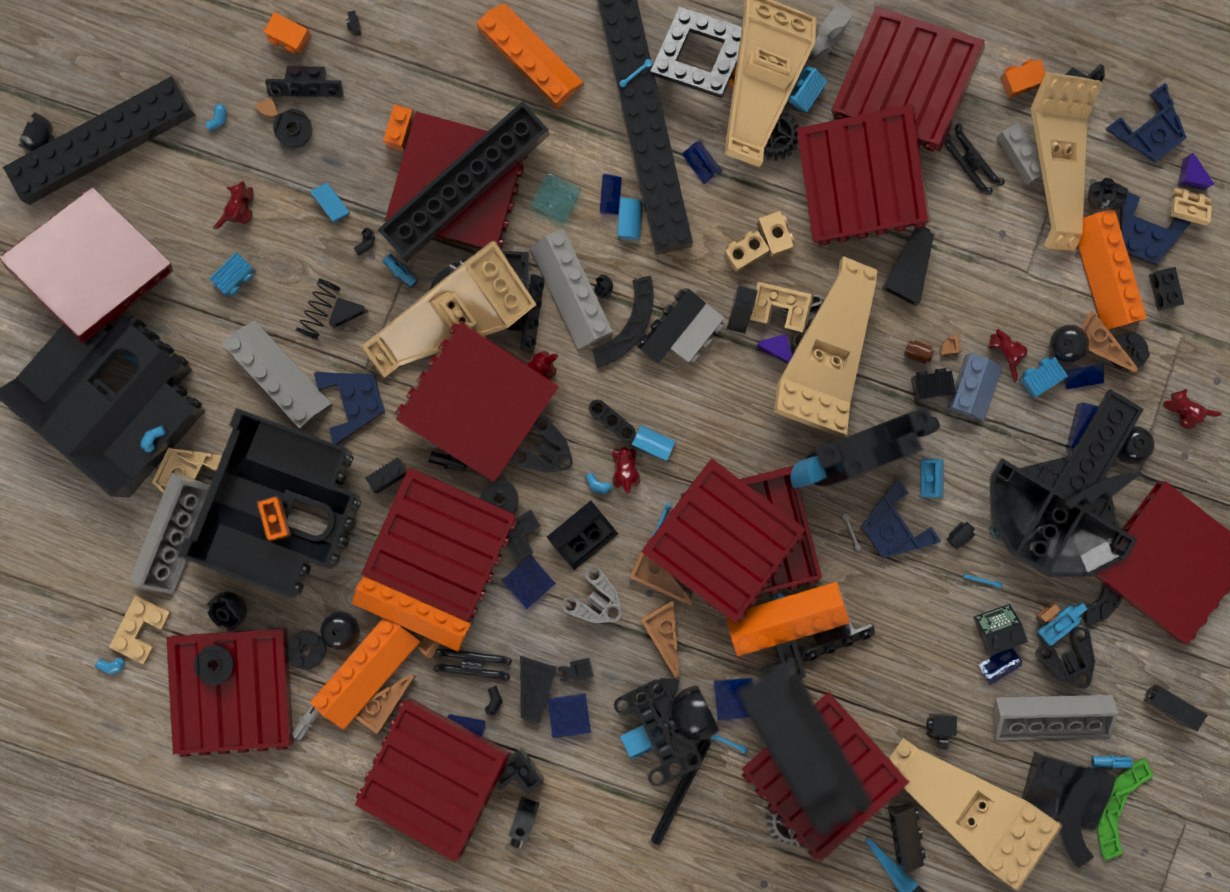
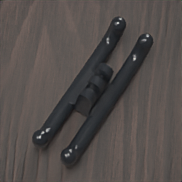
[944,124,1005,195]
[433,649,512,681]

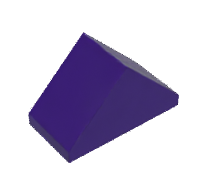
[1178,153,1214,190]
[756,334,792,364]

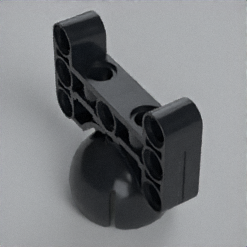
[614,679,719,787]

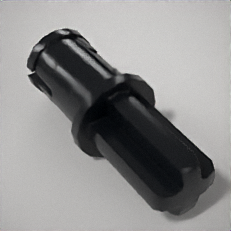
[428,451,467,472]

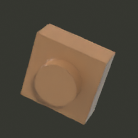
[1036,603,1060,622]
[416,636,440,658]

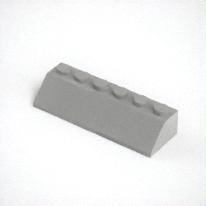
[530,228,613,350]
[222,321,332,430]
[130,473,210,594]
[993,695,1118,740]

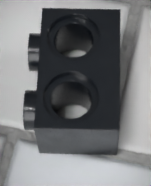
[1149,267,1184,311]

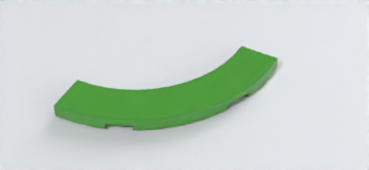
[1097,758,1154,861]

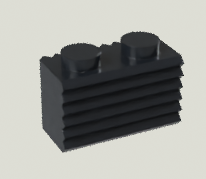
[911,368,955,400]
[365,458,408,494]

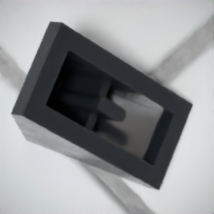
[329,297,368,328]

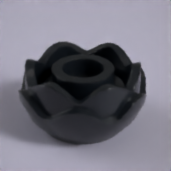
[595,274,613,299]

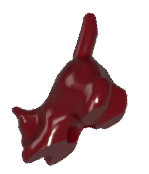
[213,181,253,229]
[988,329,1027,382]
[527,351,558,378]
[1164,389,1221,429]
[612,447,640,494]

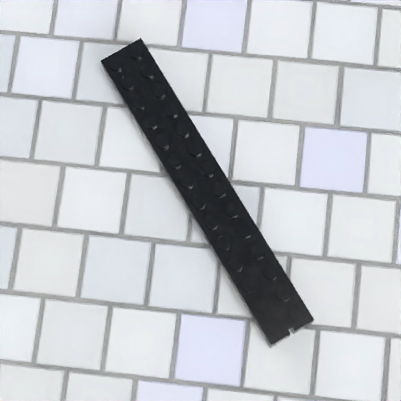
[597,0,693,255]

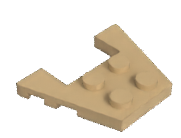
[152,447,222,494]

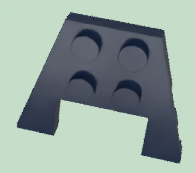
[1106,83,1187,162]
[1120,192,1191,265]
[314,372,385,444]
[861,479,941,558]

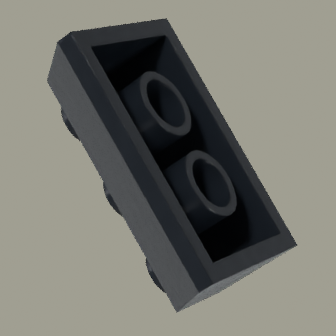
[547,500,618,570]
[888,803,926,874]

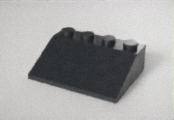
[1021,752,1116,830]

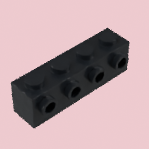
[637,288,706,363]

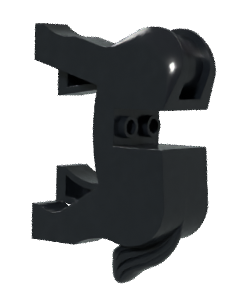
[805,406,940,487]

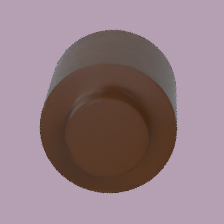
[904,340,934,364]

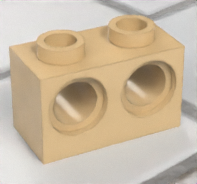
[724,231,770,273]

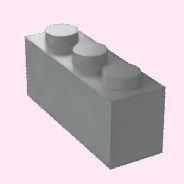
[997,122,1042,185]
[670,303,724,364]

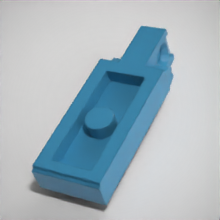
[1036,602,1087,646]

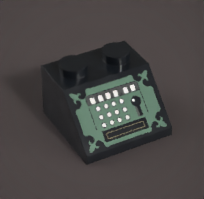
[973,604,1028,655]

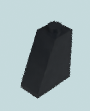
[726,286,758,334]
[1144,685,1208,732]

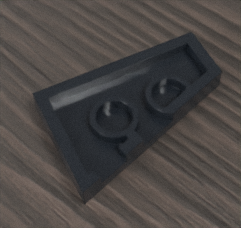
[520,655,557,723]

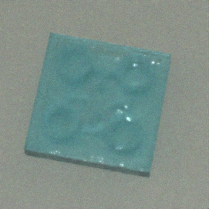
[530,172,581,223]

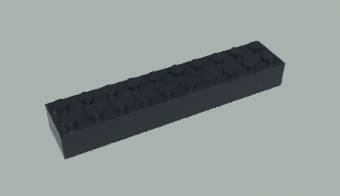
[3,76,196,205]
[377,101,549,262]

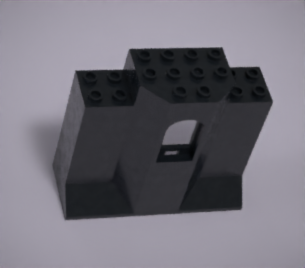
[0,315,205,498]
[177,408,362,598]
[737,659,873,836]

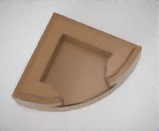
[254,97,279,118]
[940,334,960,356]

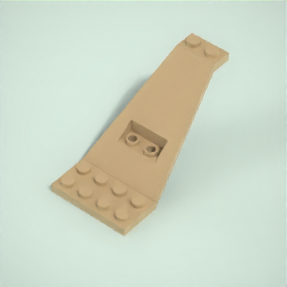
[725,0,816,167]
[1031,71,1103,251]
[360,241,536,378]
[774,256,877,438]
[889,738,1062,891]

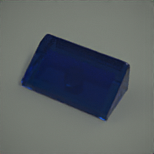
[682,141,722,184]
[600,174,622,215]
[1064,363,1104,390]
[978,648,1022,685]
[447,714,486,736]

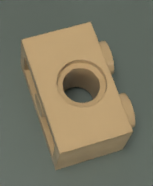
[757,211,795,257]

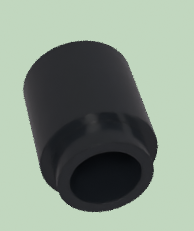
[946,522,975,550]

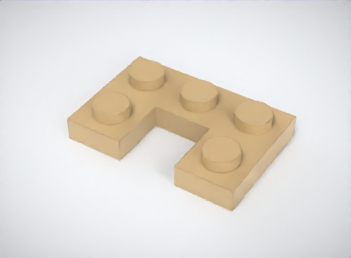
[750,282,814,332]
[109,595,171,664]

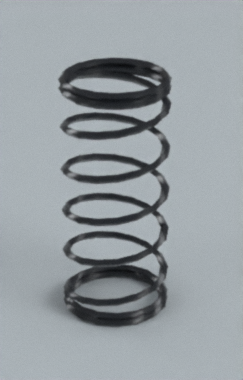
[295,278,341,340]

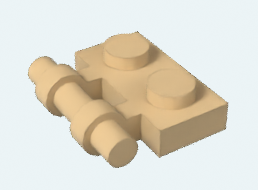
[1170,188,1212,226]

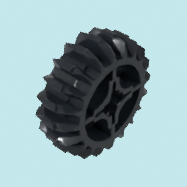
[764,112,799,161]

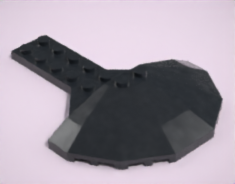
[990,389,1144,577]

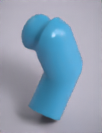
[205,104,227,131]
[141,425,166,452]
[585,472,612,495]
[95,658,125,674]

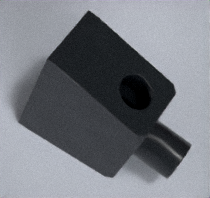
[509,797,540,848]

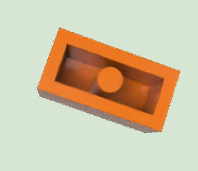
[263,12,311,55]
[1000,59,1046,98]
[383,104,415,151]
[257,497,291,541]

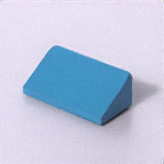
[310,183,350,224]
[921,459,944,498]

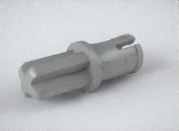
[292,704,320,740]

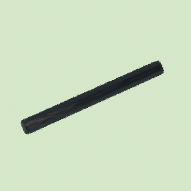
[651,739,711,845]

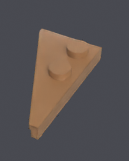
[1081,310,1138,373]
[629,544,692,606]
[640,600,679,678]
[355,674,416,734]

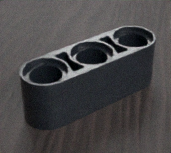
[589,400,636,442]

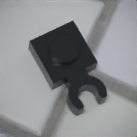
[558,657,594,681]

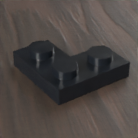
[507,510,540,562]

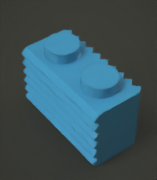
[787,66,828,113]
[209,252,256,297]
[1019,357,1068,398]

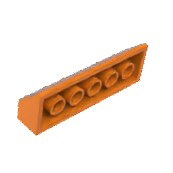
[476,3,584,109]
[1077,209,1147,330]
[352,576,473,651]
[726,581,850,657]
[310,618,421,730]

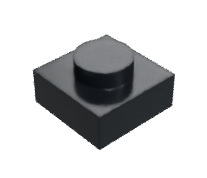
[346,10,362,36]

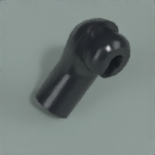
[354,228,375,256]
[485,686,502,715]

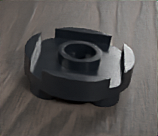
[273,109,312,148]
[1088,178,1129,210]
[1111,332,1150,371]
[480,480,519,513]
[287,630,326,670]
[194,645,235,685]

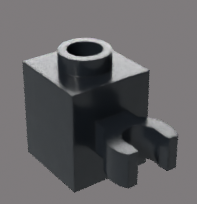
[926,713,957,749]

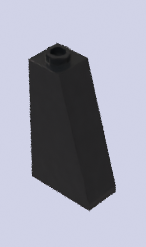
[882,227,934,306]

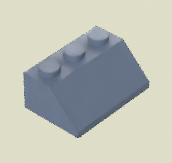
[947,353,1002,421]

